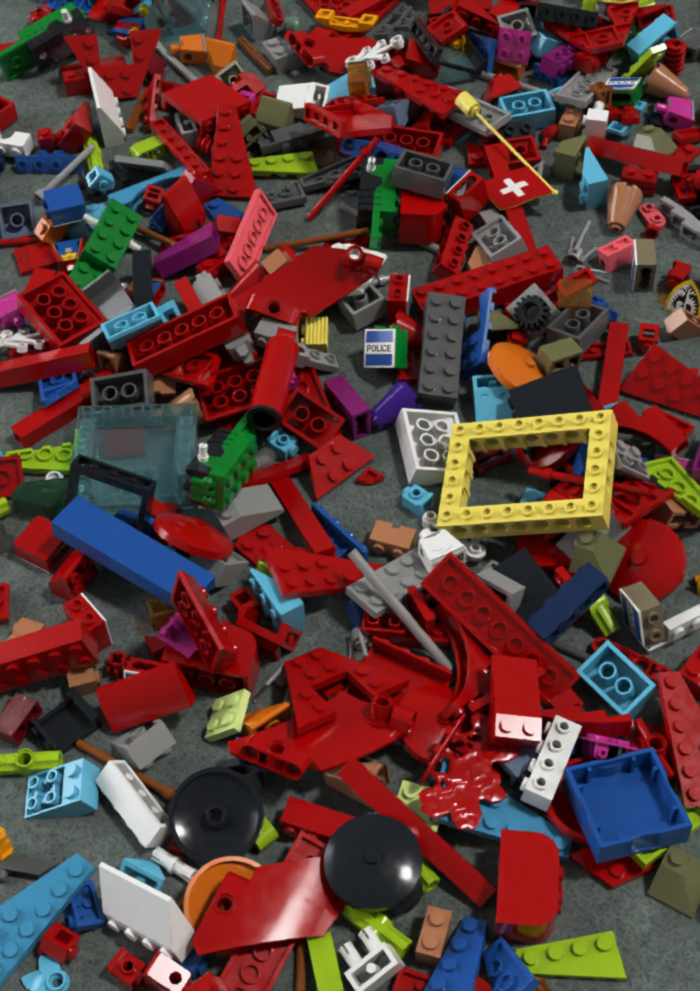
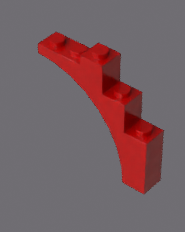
[589,396,689,457]
[433,603,491,721]

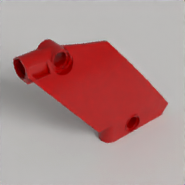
[284,30,409,76]
[234,245,384,326]
[227,693,417,780]
[191,856,346,956]

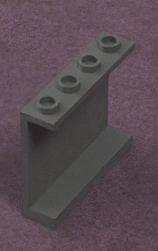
[77,269,136,355]

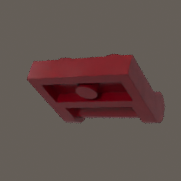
[473,449,514,476]

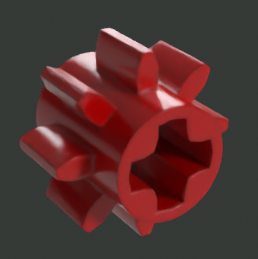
[104,650,131,679]

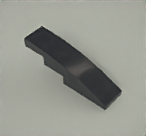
[132,249,153,308]

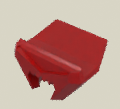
[87,0,141,25]

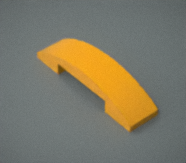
[314,8,378,32]

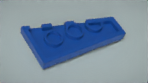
[424,916,489,991]

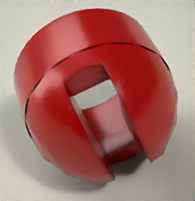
[644,224,659,239]

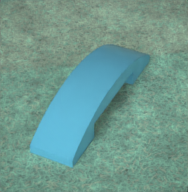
[606,100,647,137]

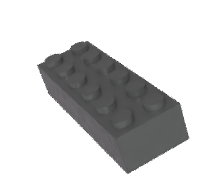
[416,292,466,408]

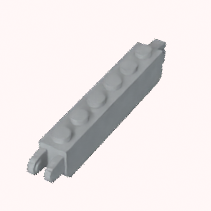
[192,271,255,366]

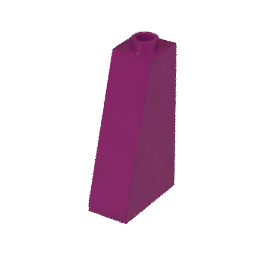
[153,222,220,279]
[323,375,371,441]

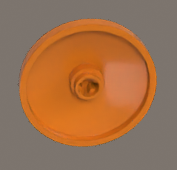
[487,342,547,390]
[183,856,261,958]

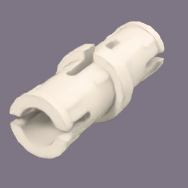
[151,846,198,883]

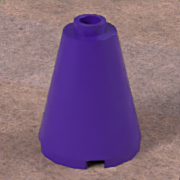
[371,379,423,430]

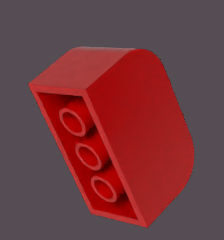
[398,189,448,245]
[161,625,260,700]
[494,829,564,945]

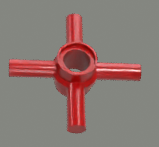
[623,718,676,780]

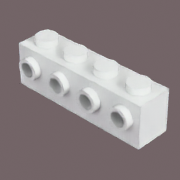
[519,715,582,812]
[95,760,171,848]

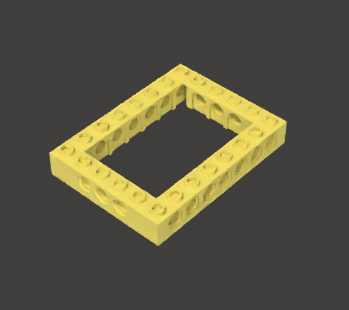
[436,409,618,539]

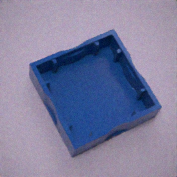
[562,747,693,864]

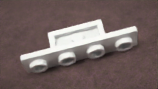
[643,604,700,653]

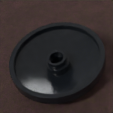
[168,767,264,864]
[324,814,422,912]

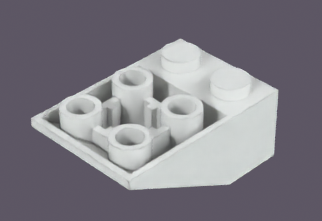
[276,82,330,119]

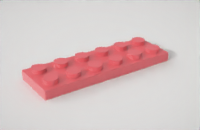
[224,189,278,281]

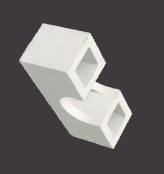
[0,131,34,158]

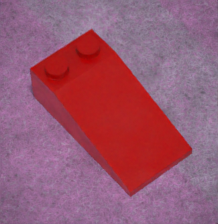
[489,654,542,749]

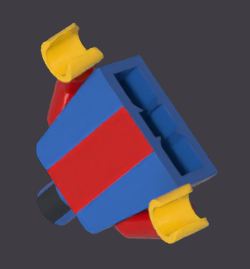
[107,3,149,47]

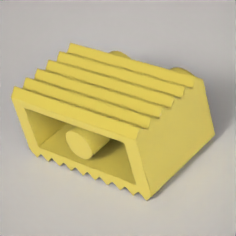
[301,316,329,353]

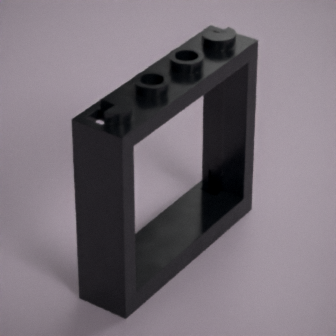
[64,454,157,535]

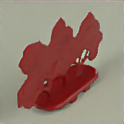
[418,712,520,830]

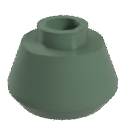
[283,15,299,32]

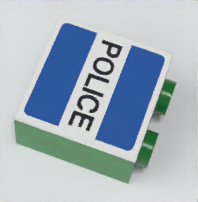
[605,77,643,106]
[364,325,408,369]

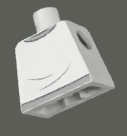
[418,528,467,573]

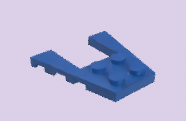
[459,287,496,380]

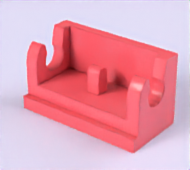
[597,235,633,273]

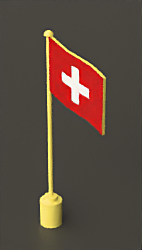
[455,91,558,210]

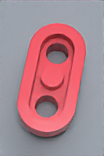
[639,203,666,231]

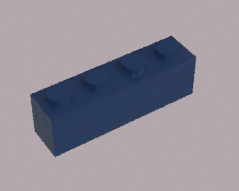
[526,562,610,645]

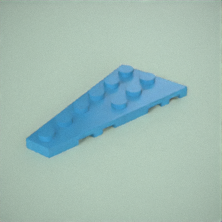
[429,756,572,862]
[0,853,97,989]

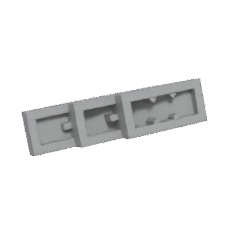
[659,196,700,247]

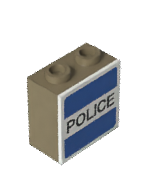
[630,239,656,291]
[619,581,665,647]

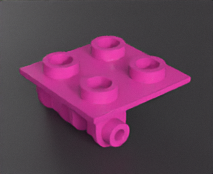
[496,27,532,65]
[156,613,198,658]
[577,732,638,760]

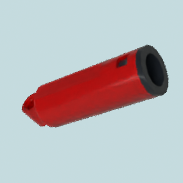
[246,327,300,432]

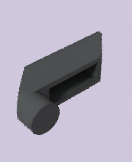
[0,855,59,883]

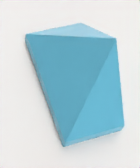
[119,858,165,892]

